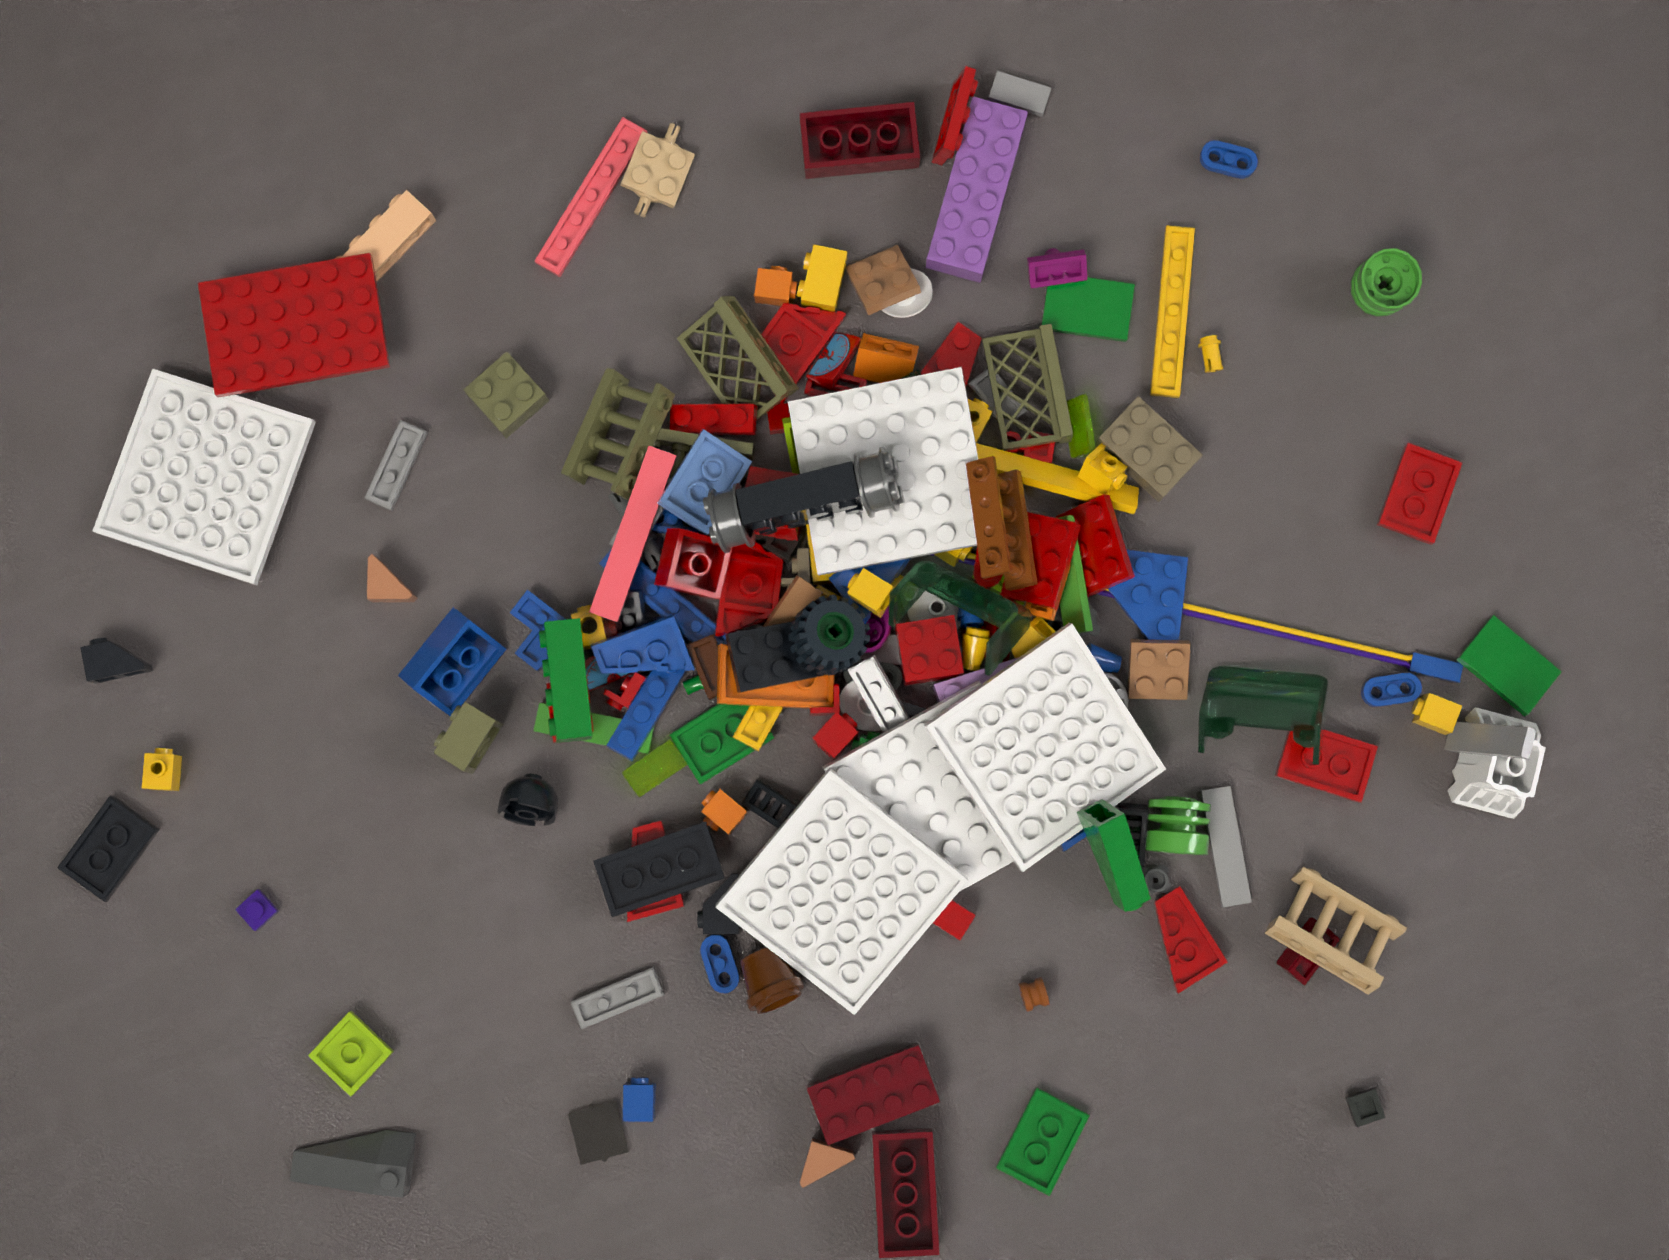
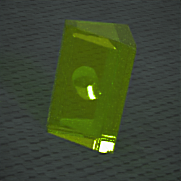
[1067,394,1095,459]
[622,739,687,798]

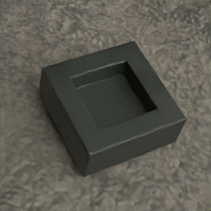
[1345,1088,1386,1127]

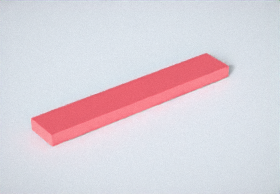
[535,117,648,277]
[589,446,677,622]

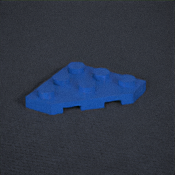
[1108,550,1188,640]

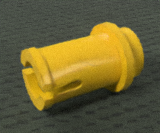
[1198,335,1223,373]

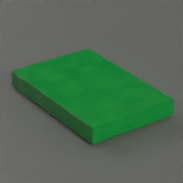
[1042,277,1135,342]
[1456,615,1562,717]
[670,704,775,785]
[996,1087,1090,1196]

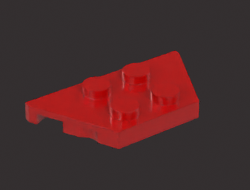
[761,303,846,405]
[715,542,783,636]

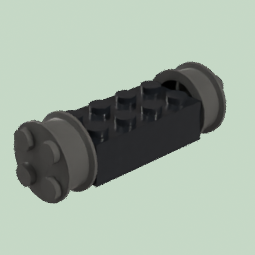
[703,447,905,553]

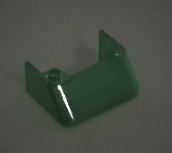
[889,561,1031,676]
[1198,666,1328,765]

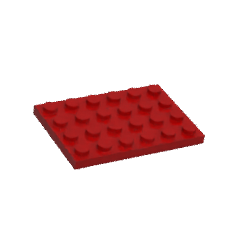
[198,253,390,398]

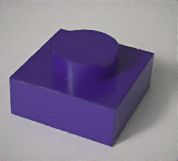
[235,889,279,931]

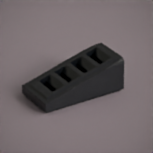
[742,780,798,828]
[1117,803,1148,867]

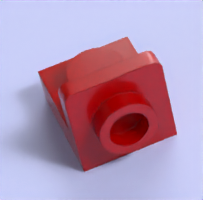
[603,672,647,711]

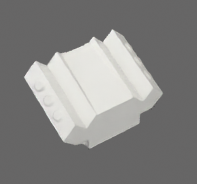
[1448,707,1546,819]

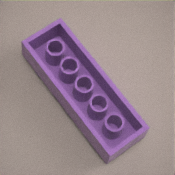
[925,97,1028,283]

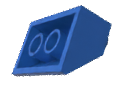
[398,607,507,716]

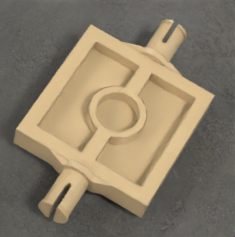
[620,123,695,217]

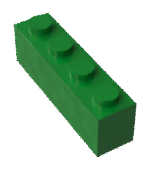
[539,618,593,743]

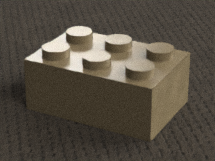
[1095,396,1203,502]

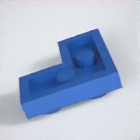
[510,590,566,672]

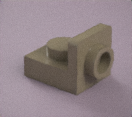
[781,548,811,589]

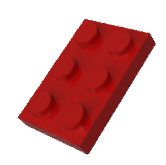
[931,66,978,166]
[1377,443,1463,545]
[1056,494,1135,597]
[1000,512,1081,610]
[1275,720,1378,803]

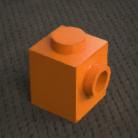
[754,266,798,306]
[701,789,748,835]

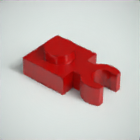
[1006,431,1055,464]

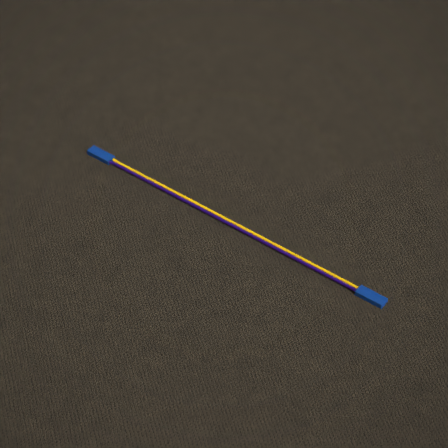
[930,553,1463,683]

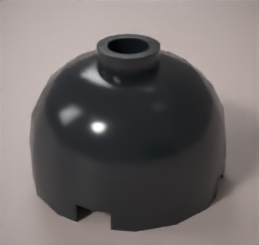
[497,773,558,826]

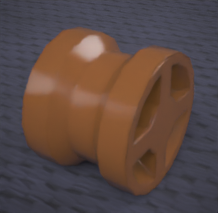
[1018,977,1050,1012]

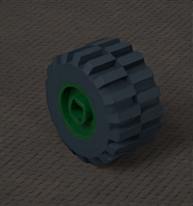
[788,595,870,676]

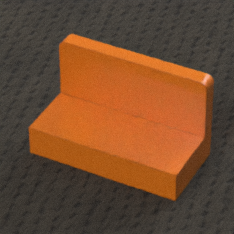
[853,333,919,383]

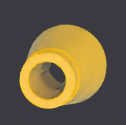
[962,626,991,671]

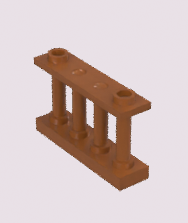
[966,456,1037,591]

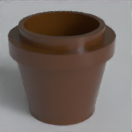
[740,948,804,1014]

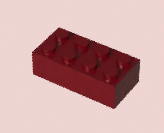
[799,102,920,179]
[806,1043,940,1145]
[872,1128,940,1258]

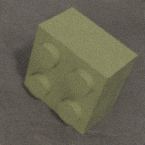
[463,352,549,439]
[434,702,504,774]

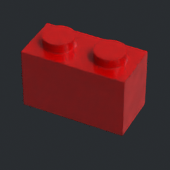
[812,712,858,760]

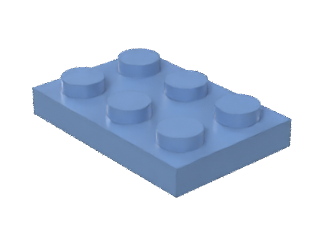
[657,429,752,535]

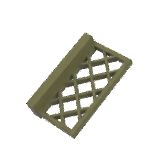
[677,296,799,421]
[982,324,1073,451]

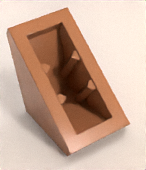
[367,554,418,602]
[800,1138,855,1188]

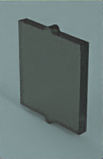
[568,1101,629,1165]

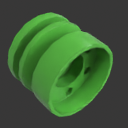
[1351,248,1422,316]
[1145,796,1211,855]

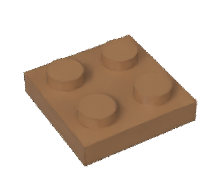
[845,245,921,315]
[1127,639,1191,700]

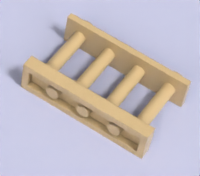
[1265,867,1407,995]

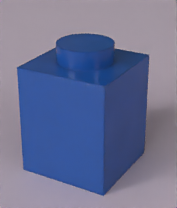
[623,1077,656,1122]

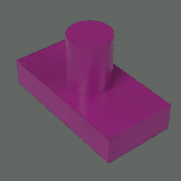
[1027,248,1088,288]

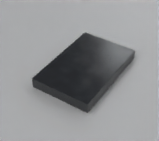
[57,795,160,902]

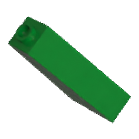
[1077,799,1151,912]

